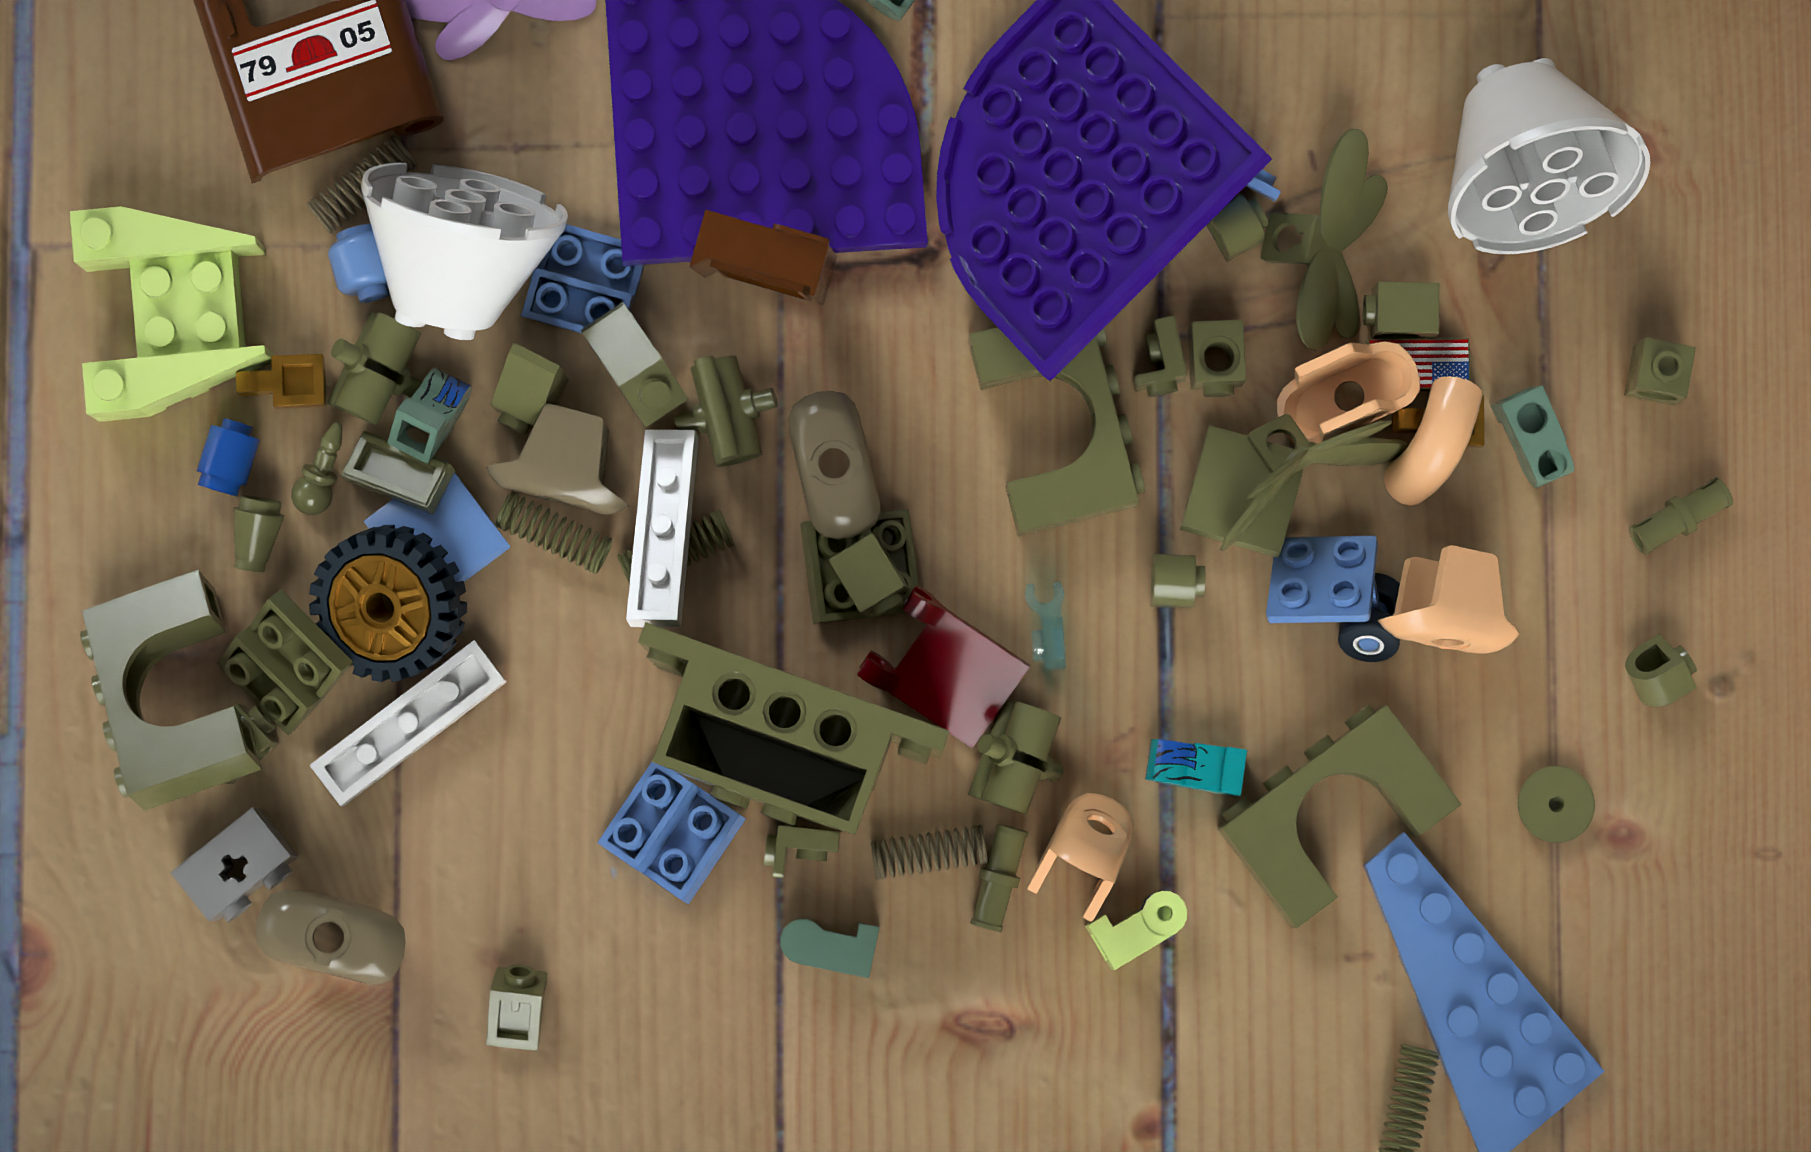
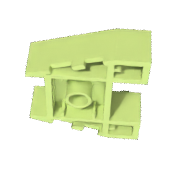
[70,206,274,422]

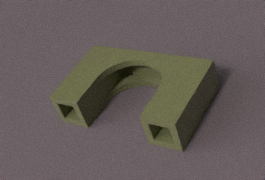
[968,327,1145,537]
[80,570,262,811]
[1218,704,1462,928]

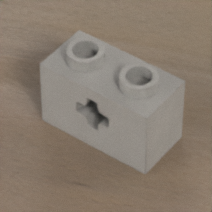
[170,807,299,923]

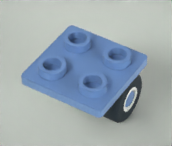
[1266,536,1400,662]

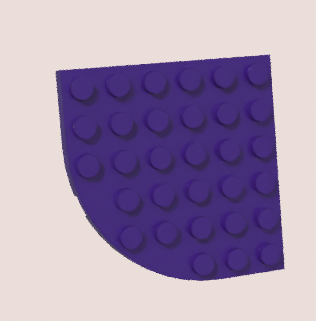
[605,0,928,266]
[936,0,1272,381]

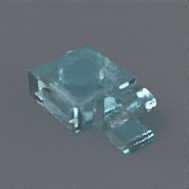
[1024,582,1066,672]

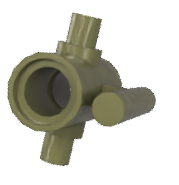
[327,312,422,426]
[675,355,778,467]
[968,700,1064,815]

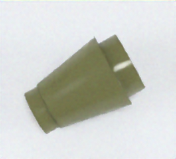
[233,495,284,572]

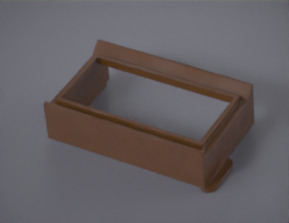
[689,209,837,305]

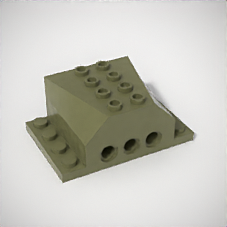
[638,622,949,835]

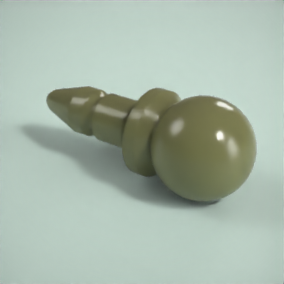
[291,422,342,515]

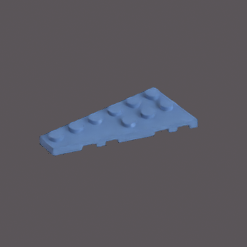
[1363,832,1605,1152]

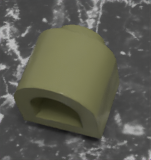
[1206,194,1269,262]
[1150,554,1206,608]
[1625,633,1697,707]

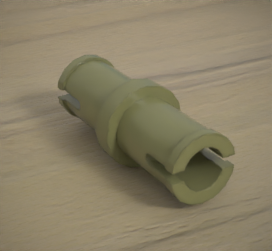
[1629,477,1733,555]
[970,824,1029,932]

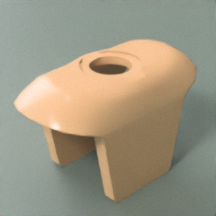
[1277,341,1420,444]
[1378,545,1519,654]
[1027,792,1134,922]

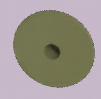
[1518,766,1595,843]

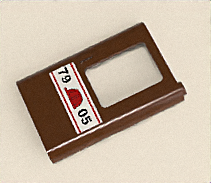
[193,0,444,184]

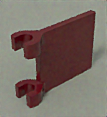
[857,585,1030,748]

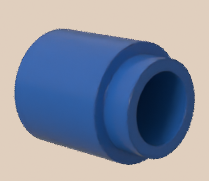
[197,418,260,497]

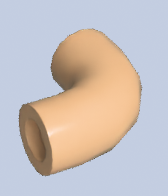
[1384,376,1482,506]

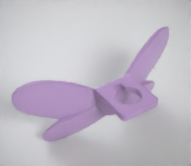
[405,0,596,60]

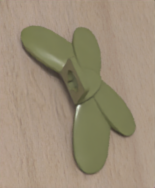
[1261,129,1388,351]
[1220,414,1409,551]

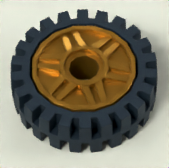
[309,525,467,682]

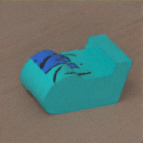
[1145,739,1247,797]

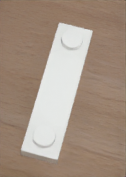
[626,430,699,627]
[310,640,507,806]

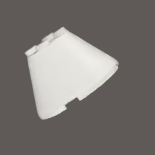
[1448,58,1651,254]
[361,163,568,340]

